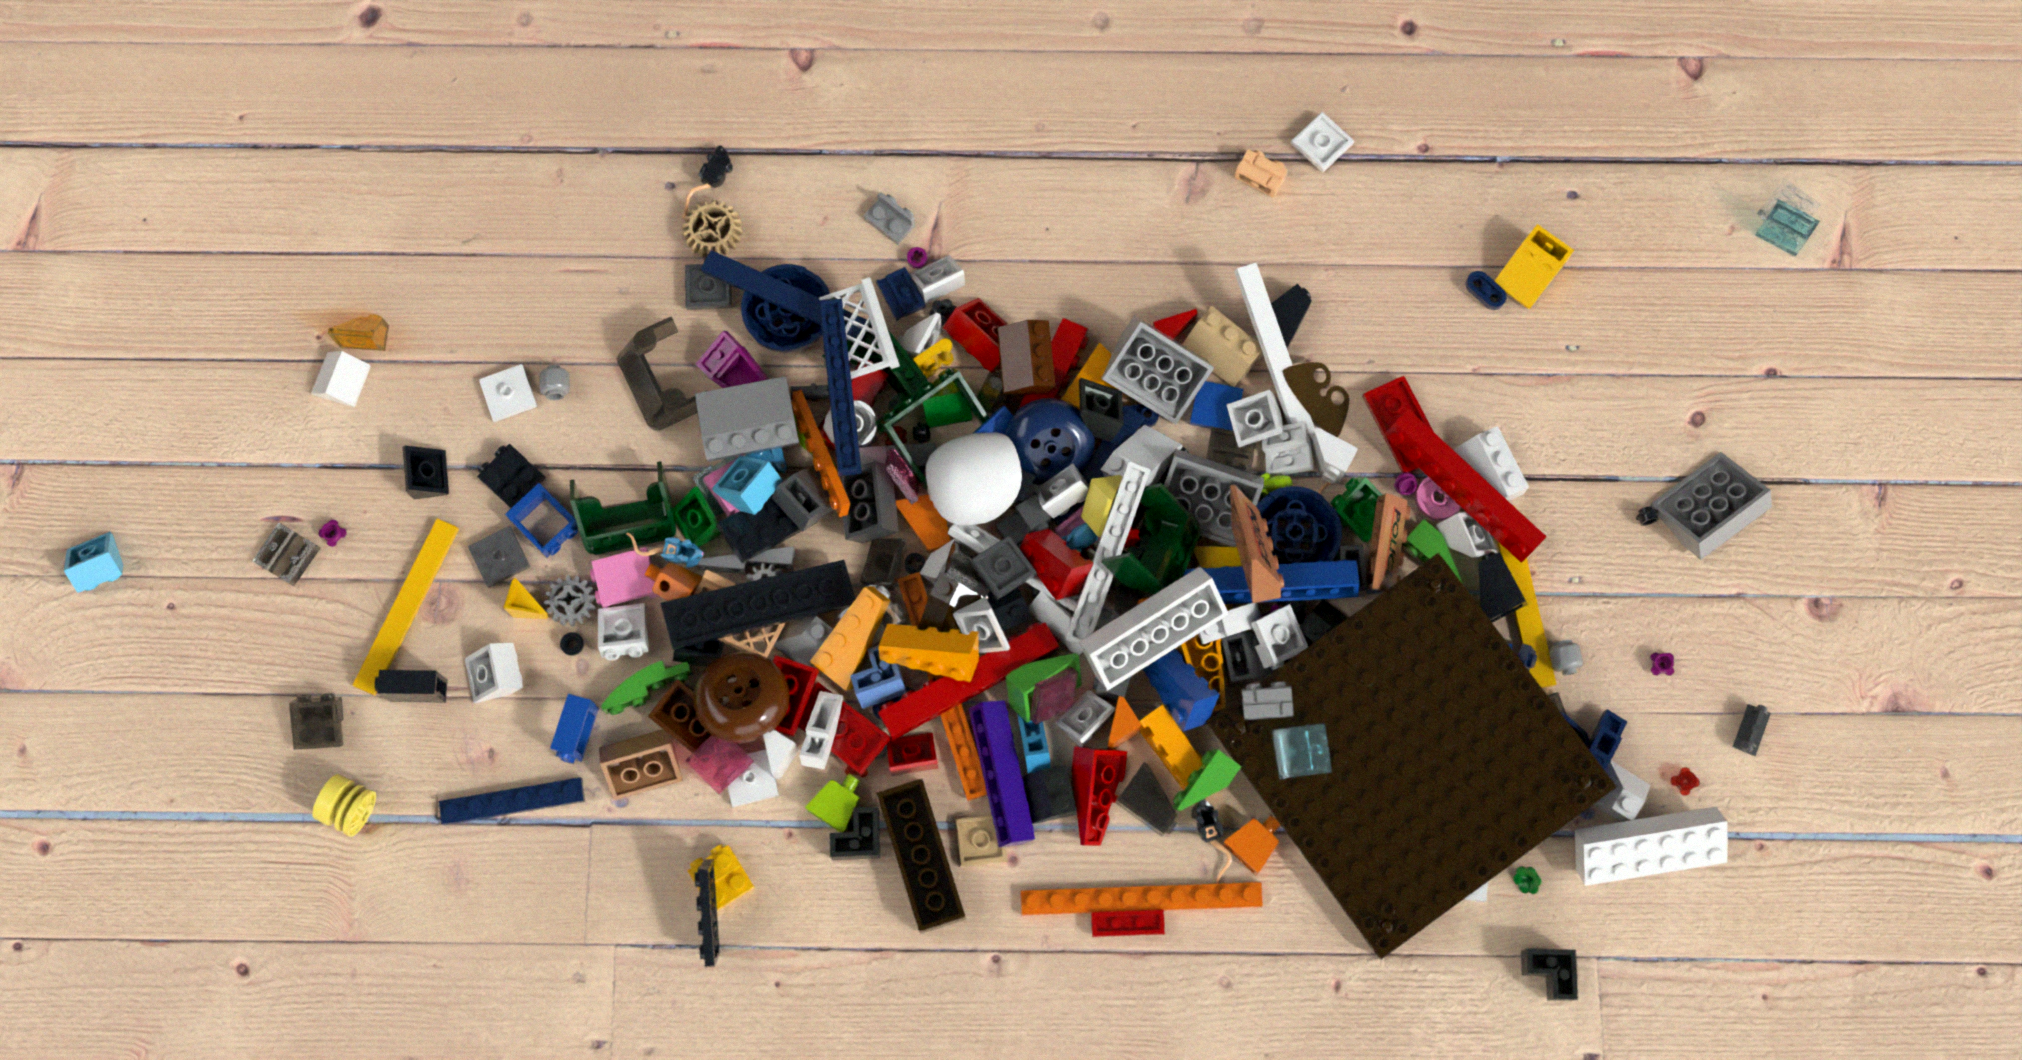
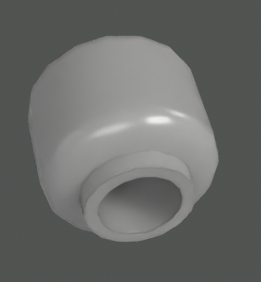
[539,365,570,400]
[1549,640,1583,676]

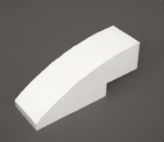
[799,691,843,770]

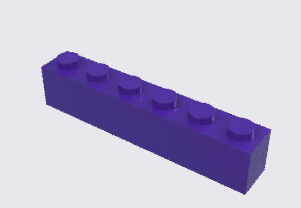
[969,700,1035,848]

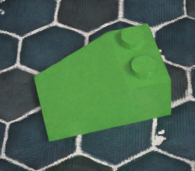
[1005,653,1082,723]

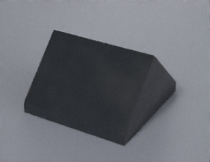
[403,445,449,500]

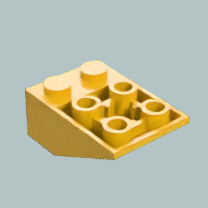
[1494,224,1574,310]

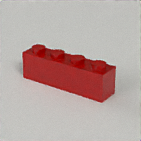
[818,360,889,452]

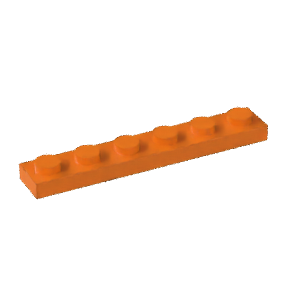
[791,390,850,517]

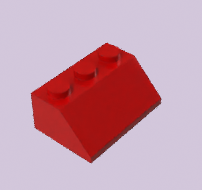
[943,298,1008,373]
[773,655,819,737]

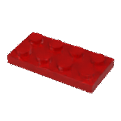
[1362,376,1434,473]
[798,682,891,775]

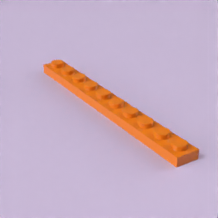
[897,572,987,801]
[1021,882,1263,916]

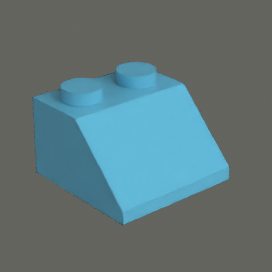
[712,455,783,515]
[64,531,123,593]

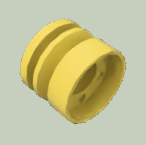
[312,774,376,837]

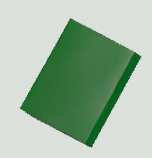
[922,376,972,428]
[673,486,722,547]

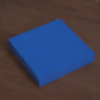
[1190,381,1244,434]

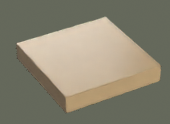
[955,814,1008,867]

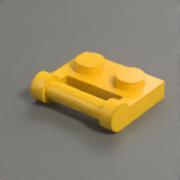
[913,338,954,378]

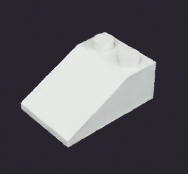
[1101,425,1183,487]

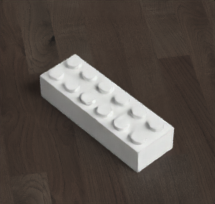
[1078,567,1229,690]
[1575,807,1727,886]

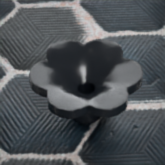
[929,299,957,326]

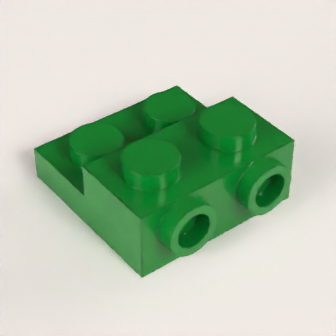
[1330,477,1383,542]

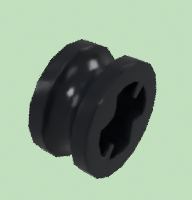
[905,553,925,575]

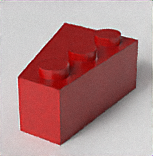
[1019,529,1094,600]

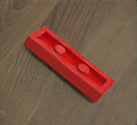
[1091,910,1165,937]

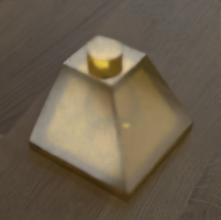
[327,314,389,351]

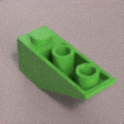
[1402,519,1462,583]
[1172,749,1241,811]

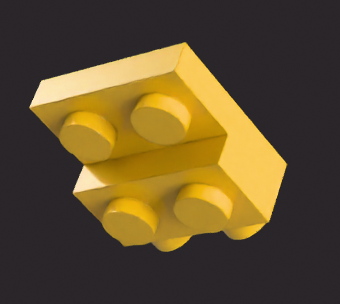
[687,844,755,911]

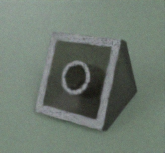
[971,371,1025,418]
[860,538,907,592]

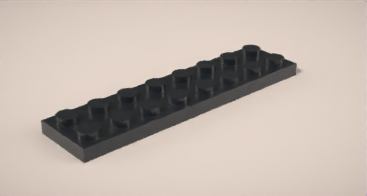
[661,560,855,650]

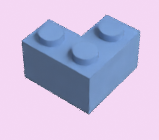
[850,645,907,709]

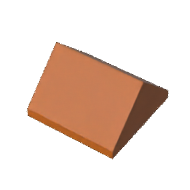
[1107,696,1142,749]

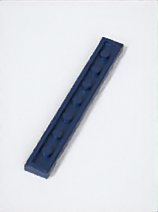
[700,250,871,340]
[819,298,862,476]

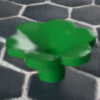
[1513,866,1542,894]

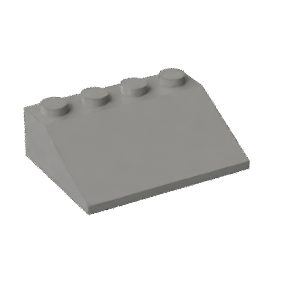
[1101,315,1214,424]
[695,376,799,462]
[1163,449,1264,547]
[1650,452,1772,560]

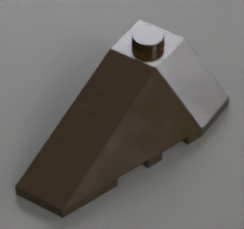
[918,573,989,672]

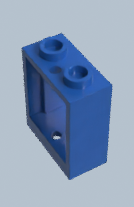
[505,483,579,558]
[550,694,599,764]

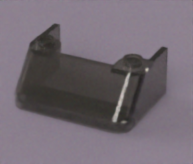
[617,316,708,431]

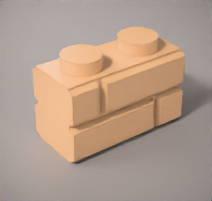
[1234,149,1288,198]

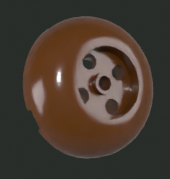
[693,651,790,743]

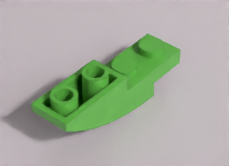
[601,661,694,715]

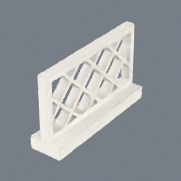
[819,277,900,379]

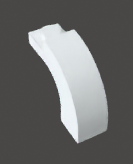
[1198,603,1262,645]

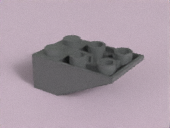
[772,465,833,532]
[1220,631,1289,687]

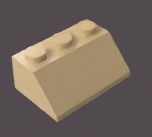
[1182,306,1263,387]

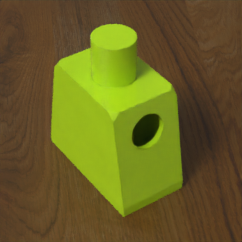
[805,774,861,833]

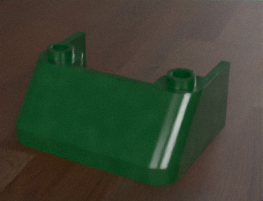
[822,324,928,436]
[570,461,676,555]
[1102,483,1201,595]

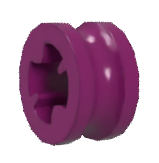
[907,247,927,269]

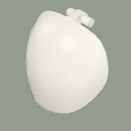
[926,432,1022,525]

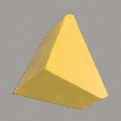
[503,577,549,619]

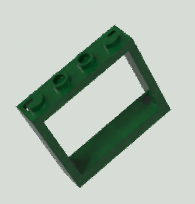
[878,368,989,491]

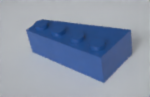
[1142,648,1219,731]

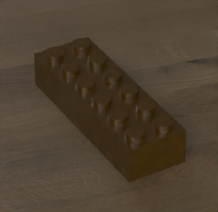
[877,778,966,934]

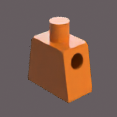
[645,562,703,601]
[1222,815,1281,876]

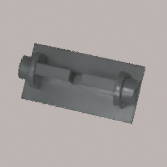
[1733,704,1771,756]

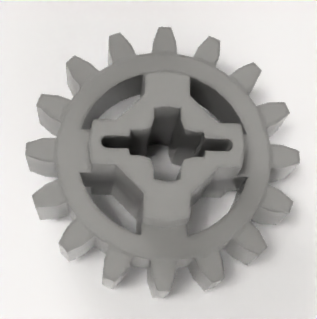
[544,575,596,627]

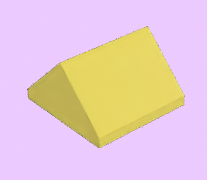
[1081,475,1122,537]

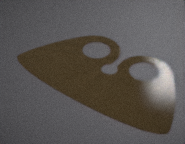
[1283,362,1350,437]

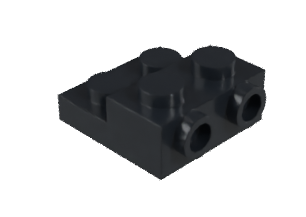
[477,443,546,508]

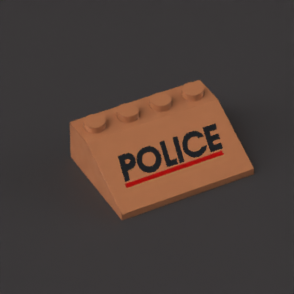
[1230,485,1284,603]
[1366,494,1411,592]

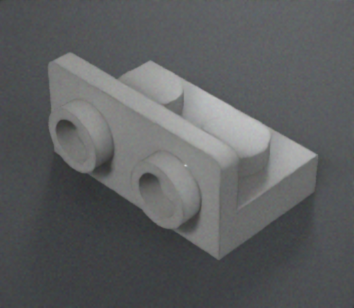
[864,192,915,245]

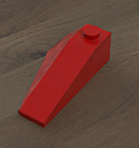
[1072,746,1128,846]

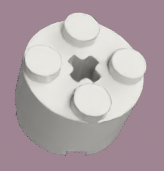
[823,400,877,446]

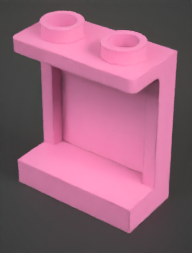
[590,547,659,608]

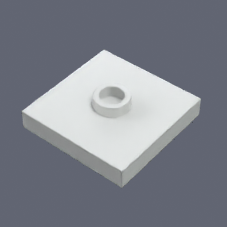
[1291,112,1354,173]
[479,364,538,422]
[722,749,779,807]

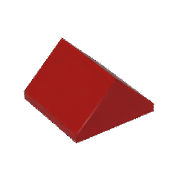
[887,732,938,776]

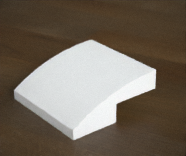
[1262,421,1313,477]

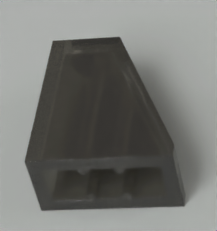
[1116,762,1178,837]

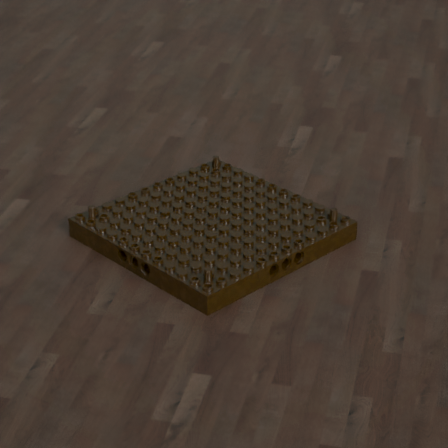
[1206,553,1617,960]

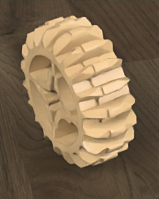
[682,199,743,258]

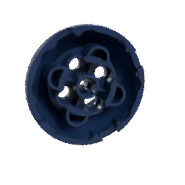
[741,264,830,353]
[1004,398,1095,485]
[1256,486,1342,564]

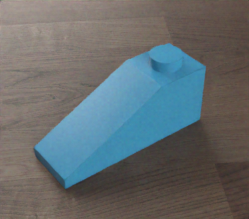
[1017,714,1051,774]

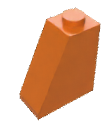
[896,494,950,555]

